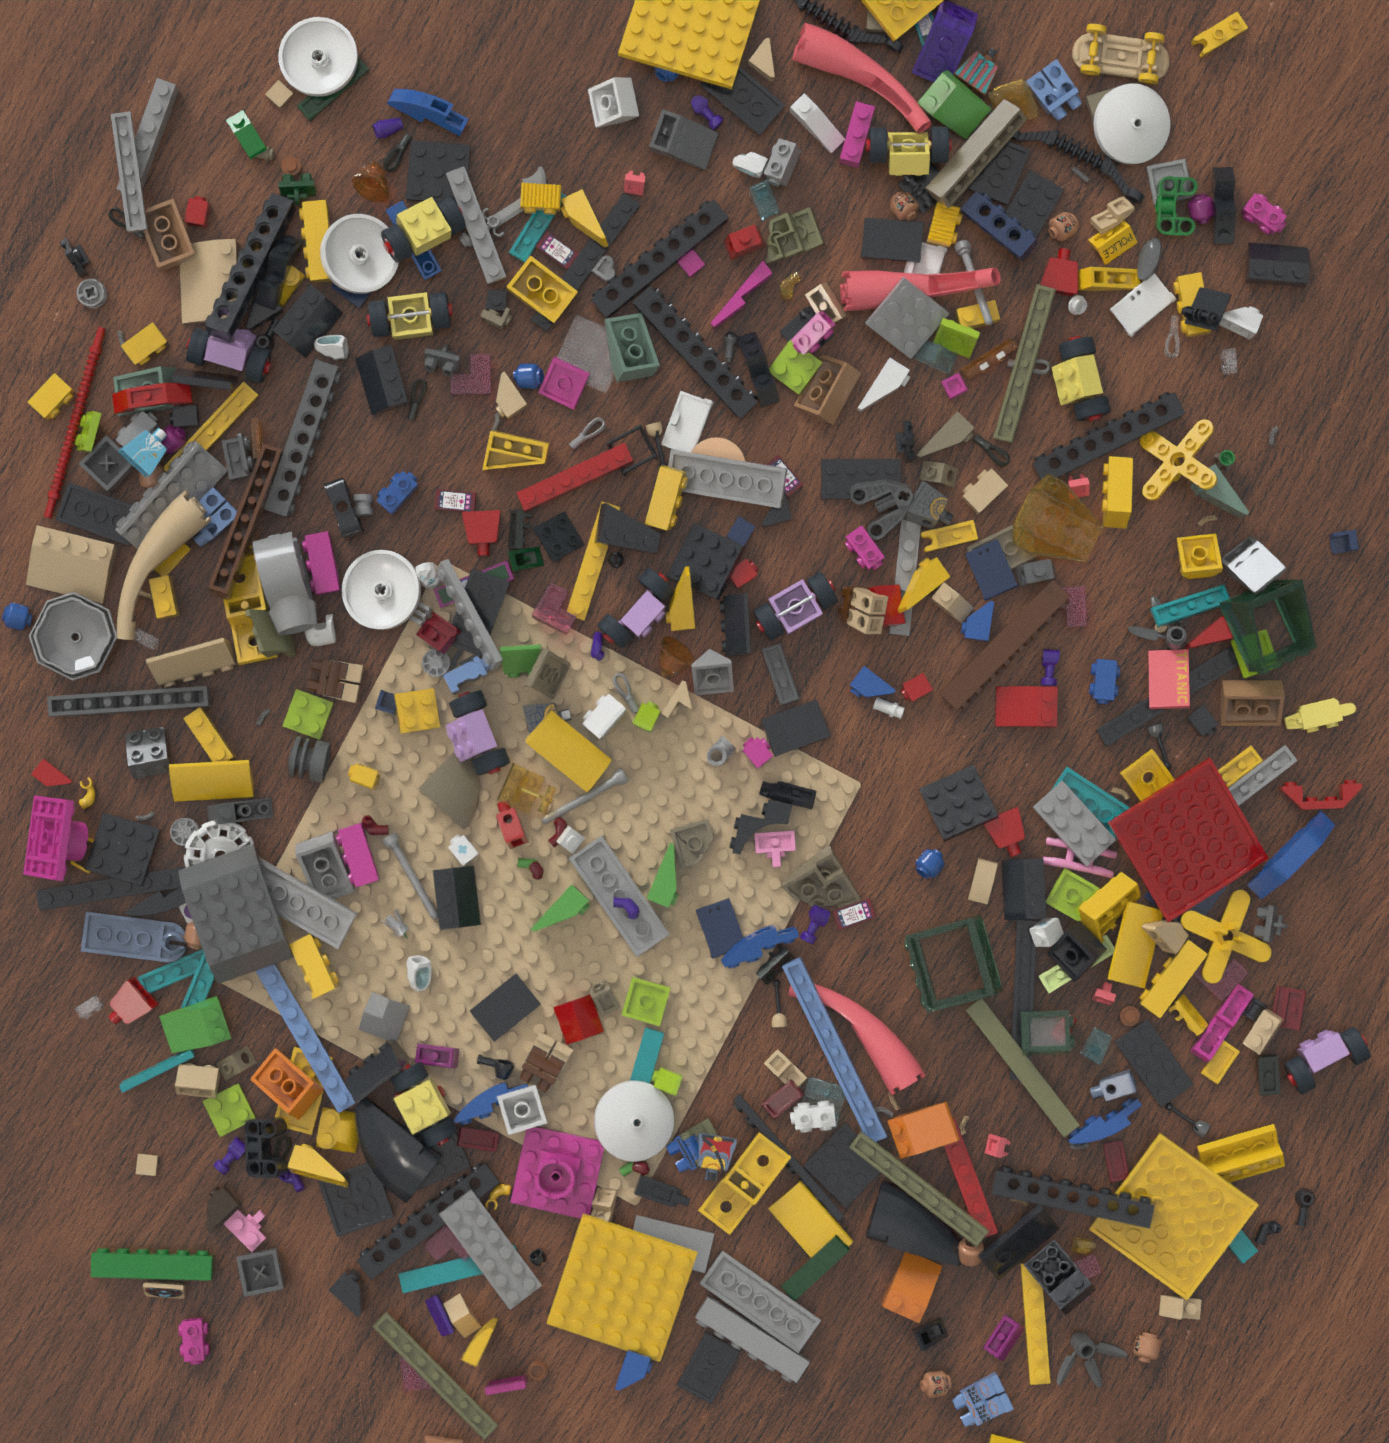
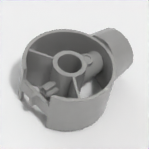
[253,532,317,635]

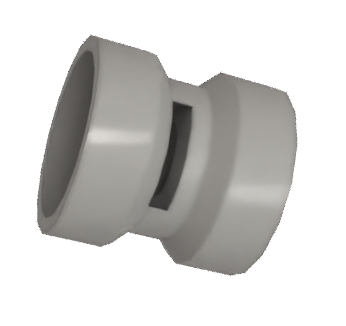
[353,494,373,516]

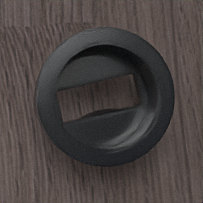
[608,552,624,568]
[529,1248,547,1266]

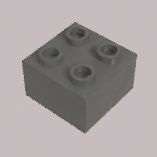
[79,435,135,493]
[236,1247,286,1297]

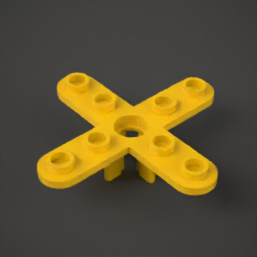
[1140,420,1217,501]
[1181,890,1272,983]

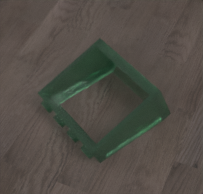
[1220,579,1317,675]
[904,914,1003,1013]

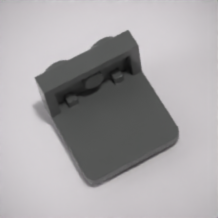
[222,433,255,480]
[125,727,171,779]

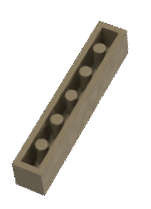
[926,99,1027,208]

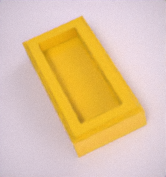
[1201,1040,1240,1085]

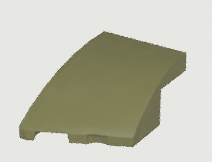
[766,207,825,264]
[245,609,297,658]

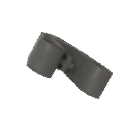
[850,479,913,540]

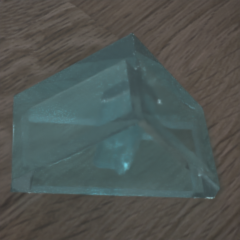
[749,180,780,220]
[913,341,957,374]
[1079,1027,1112,1065]

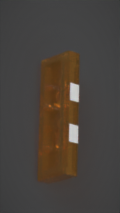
[960,338,1019,379]

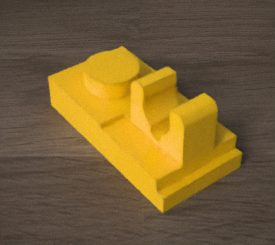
[1169,994,1208,1036]

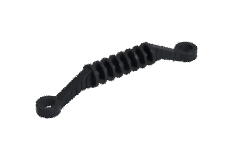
[794,0,904,54]
[1011,130,1145,204]

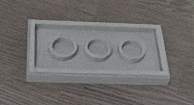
[633,1215,714,1273]

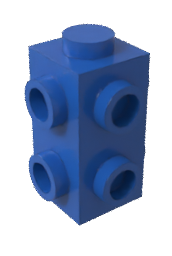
[376,471,419,515]
[1089,659,1120,705]

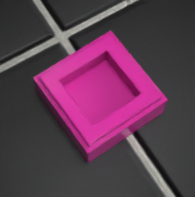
[677,249,705,277]
[941,373,968,400]

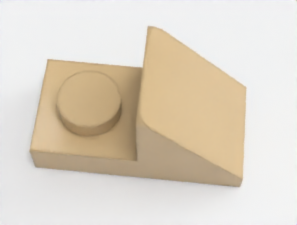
[661,680,692,719]
[1159,1295,1201,1320]

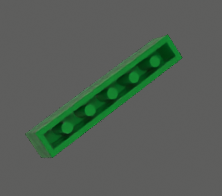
[91,1248,215,1281]

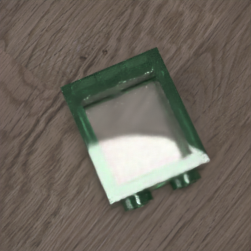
[1021,1010,1075,1055]

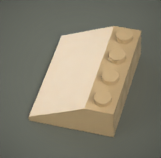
[180,239,242,324]
[26,525,118,604]
[146,638,238,688]

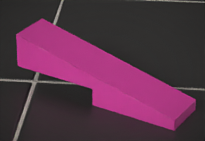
[711,261,772,330]
[1190,983,1254,1063]

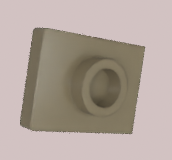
[920,461,958,488]
[216,1046,257,1081]

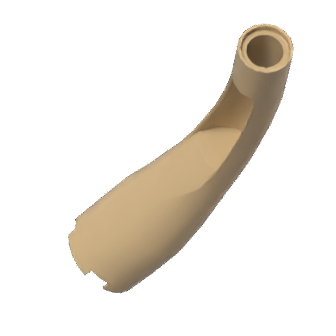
[117,490,212,640]

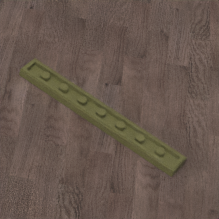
[993,284,1056,443]
[966,998,1080,1137]
[849,1131,989,1247]
[372,1312,499,1440]

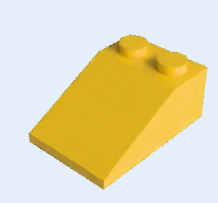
[507,255,578,323]

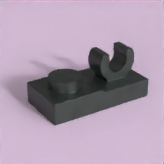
[508,509,532,550]
[756,944,796,985]
[1257,1054,1280,1096]

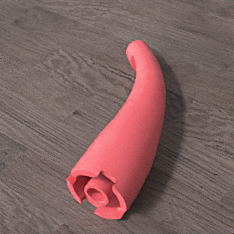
[793,23,932,133]
[840,268,1000,311]
[788,984,926,1096]

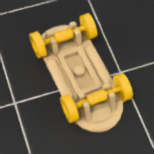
[1072,24,1169,84]

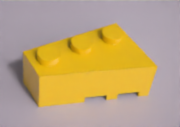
[482,430,550,470]
[1102,456,1133,529]
[1078,872,1141,943]
[289,934,340,999]

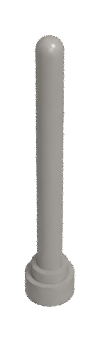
[954,240,993,325]
[542,768,629,824]
[382,832,438,919]

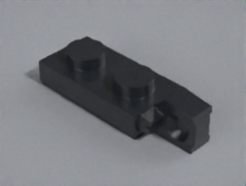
[759,781,817,810]
[634,1174,690,1207]

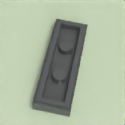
[761,643,799,706]

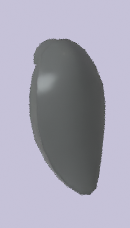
[1137,238,1162,281]

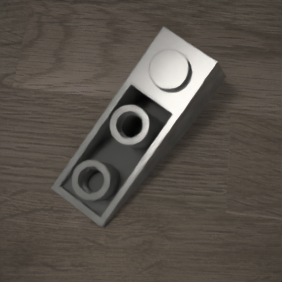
[207,798,274,825]

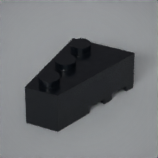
[594,503,660,554]

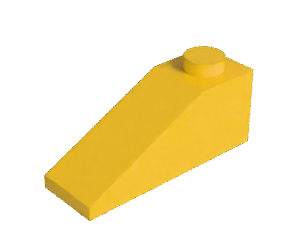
[560,189,608,247]
[1078,267,1140,291]
[898,557,950,613]
[666,566,695,631]
[288,1144,349,1188]

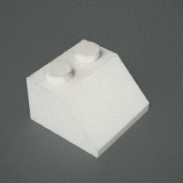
[588,77,639,128]
[582,694,627,740]
[497,1085,547,1135]

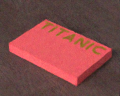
[1148,649,1190,709]

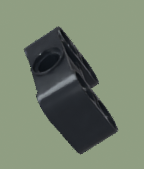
[324,477,364,540]
[244,1117,288,1178]

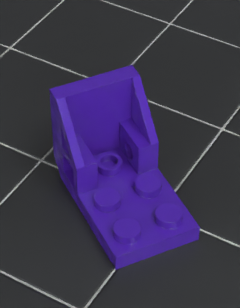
[911,0,978,82]

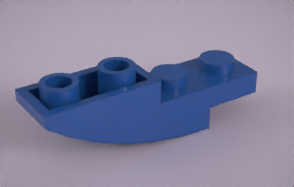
[387,89,468,136]
[385,200,442,280]
[721,924,799,969]
[454,1081,529,1125]
[1067,1097,1142,1144]

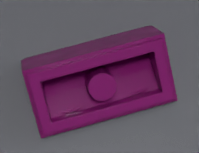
[983,1314,1024,1361]

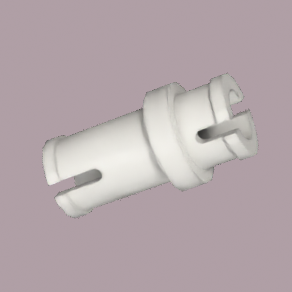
[873,697,905,719]

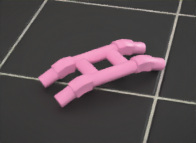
[1043,837,1117,878]

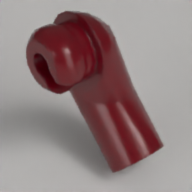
[361,815,389,835]
[548,817,568,847]

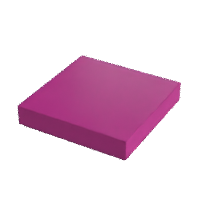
[538,357,590,410]
[485,1375,528,1395]

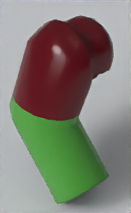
[518,858,544,880]
[619,1161,650,1177]

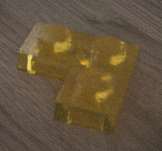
[988,78,1040,120]

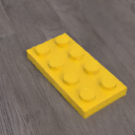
[275,1047,333,1135]

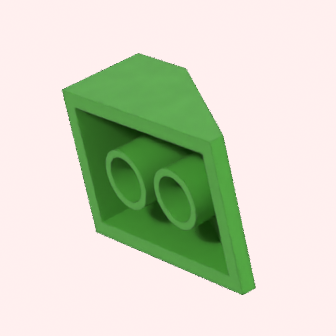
[918,70,991,139]
[500,644,542,678]
[647,843,679,908]
[531,884,590,932]
[159,996,231,1053]

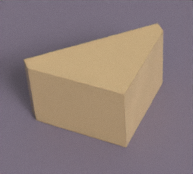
[748,38,775,82]
[443,1293,481,1338]

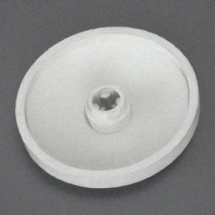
[278,17,358,96]
[1094,84,1170,164]
[320,214,398,294]
[342,550,421,630]
[594,1080,674,1161]

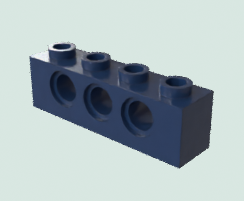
[961,191,1038,262]

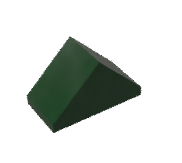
[508,546,544,574]

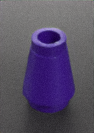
[372,117,403,139]

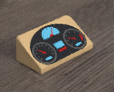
[143,1281,186,1299]

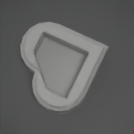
[592,255,616,282]

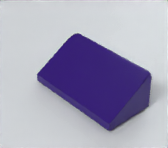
[425,1294,455,1336]

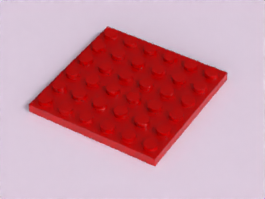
[1108,758,1269,923]

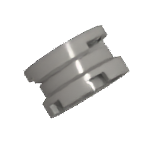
[77,279,108,308]
[422,649,451,677]
[170,818,200,846]

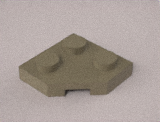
[670,819,714,868]

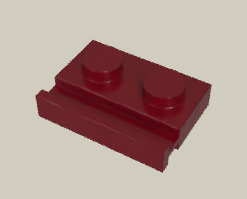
[416,612,461,655]
[1273,986,1307,1030]

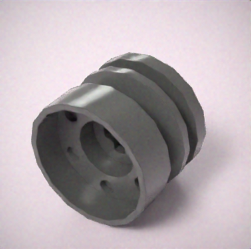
[288,736,331,783]

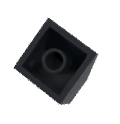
[1047,921,1107,982]
[329,1268,365,1317]

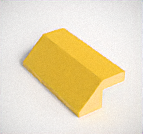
[1197,1124,1285,1183]

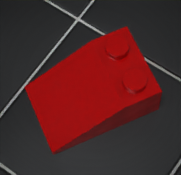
[1184,608,1249,649]
[995,686,1058,728]

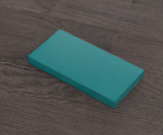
[1051,767,1130,838]

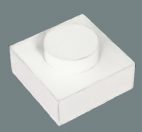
[556,826,585,854]

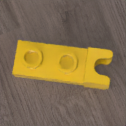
[1191,11,1248,58]
[920,520,978,553]

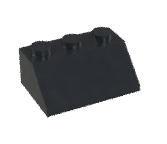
[1245,242,1310,287]
[273,284,343,358]
[355,344,410,415]
[720,593,751,657]
[1001,858,1046,920]
[433,866,481,930]
[345,1040,409,1104]

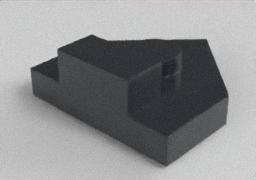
[60,238,91,278]
[895,421,915,463]

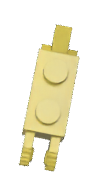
[1284,698,1356,733]

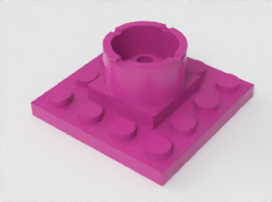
[23,795,88,881]
[511,1126,604,1219]

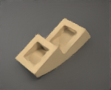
[1090,196,1135,235]
[968,858,998,904]
[764,1049,808,1087]
[590,1188,617,1222]

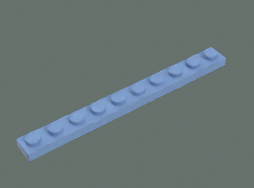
[782,957,888,1142]
[256,964,355,1113]

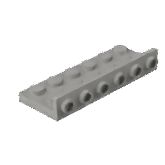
[115,440,228,549]

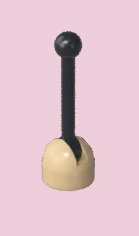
[645,422,668,466]
[772,979,788,1028]

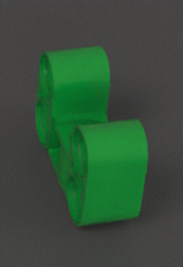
[1155,176,1198,235]

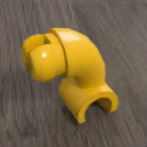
[79,777,95,809]
[486,1184,511,1210]

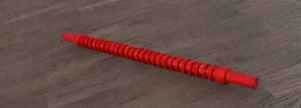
[44,327,106,519]

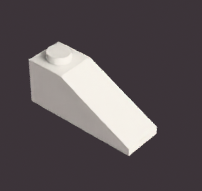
[790,93,845,154]
[857,358,910,412]

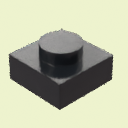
[486,289,508,312]

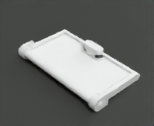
[904,242,948,274]
[1110,273,1177,337]
[661,391,714,452]

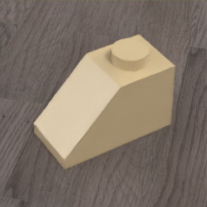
[496,371,528,420]
[930,582,973,624]
[1141,920,1189,954]

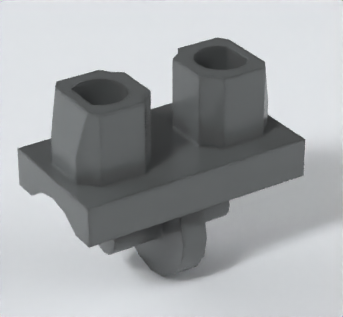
[424,344,461,377]
[1254,905,1288,942]

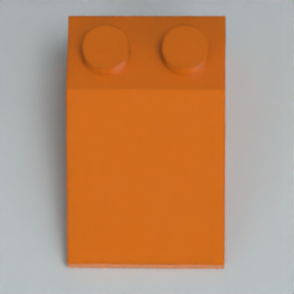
[250,1048,324,1120]
[888,1102,960,1158]
[882,1252,943,1323]

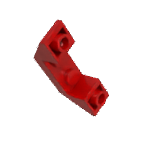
[112,383,193,414]
[1279,780,1362,810]

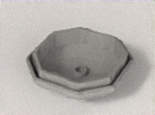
[29,592,117,681]

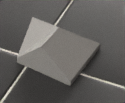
[691,649,734,696]
[359,992,410,1042]

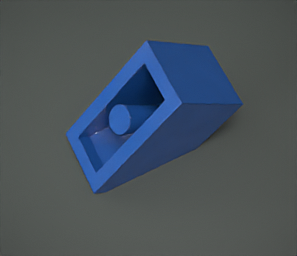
[961,601,994,642]
[849,666,896,698]
[615,1350,653,1391]

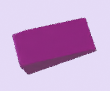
[415,1043,459,1069]

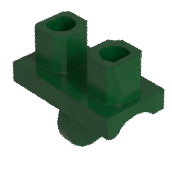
[278,173,316,205]

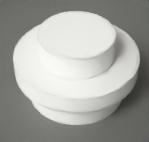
[1068,295,1087,315]

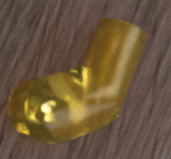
[780,271,801,300]

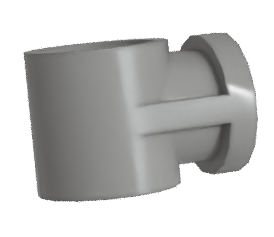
[707,736,736,767]

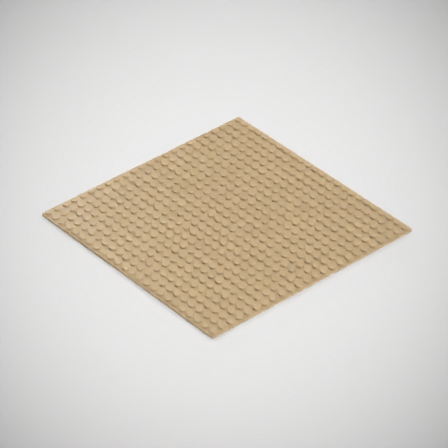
[222,562,861,1205]

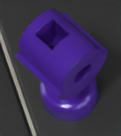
[691,95,724,131]
[1041,649,1060,686]
[800,905,830,944]
[213,1137,245,1175]

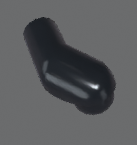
[1254,1221,1282,1245]

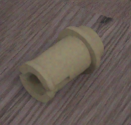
[254,146,275,162]

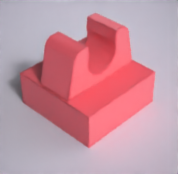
[624,171,645,196]
[1068,474,1090,499]
[1091,982,1116,1006]
[985,1134,1010,1158]

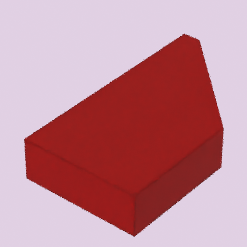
[31,759,73,787]

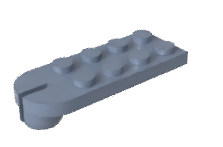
[81,912,187,962]

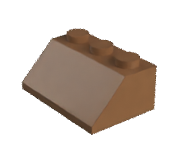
[144,198,195,272]
[793,354,861,425]
[1220,680,1285,726]

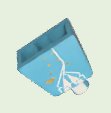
[117,428,167,478]

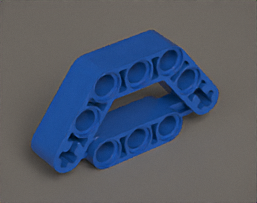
[1247,811,1335,900]

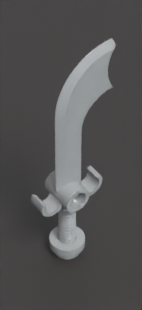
[459,166,546,248]

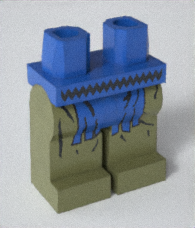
[666,1117,717,1172]

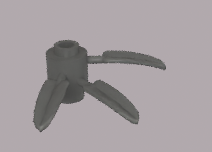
[1128,596,1190,650]
[1056,1331,1127,1388]

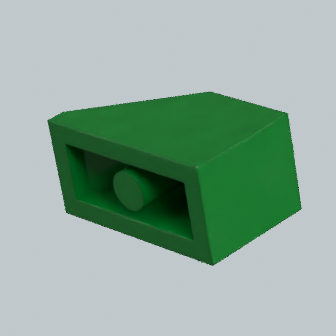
[226,110,267,159]

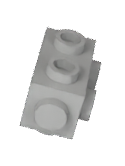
[764,139,801,187]
[116,411,160,446]

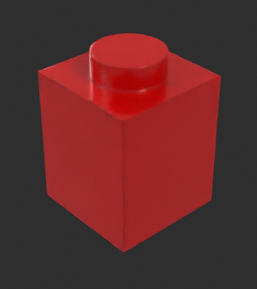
[184,196,211,228]
[730,559,758,590]
[900,673,933,702]

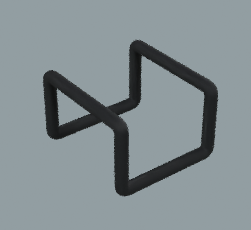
[607,425,658,476]

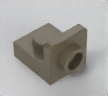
[480,307,512,330]
[589,981,620,1017]

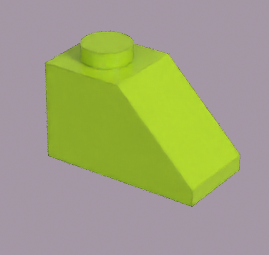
[632,701,661,733]
[651,1067,683,1096]

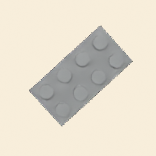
[1032,781,1116,867]

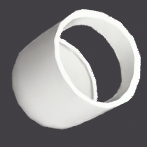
[304,614,336,647]

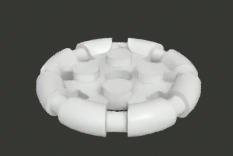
[184,820,256,868]

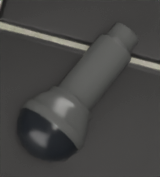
[724,332,737,363]

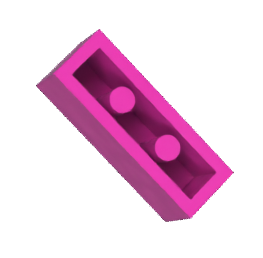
[839,101,875,168]
[302,531,341,596]
[336,823,380,887]

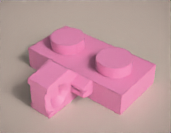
[754,831,796,868]
[224,1209,267,1252]

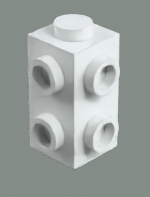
[790,1101,836,1132]

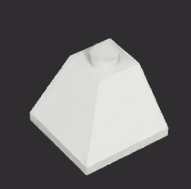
[1219,307,1263,340]

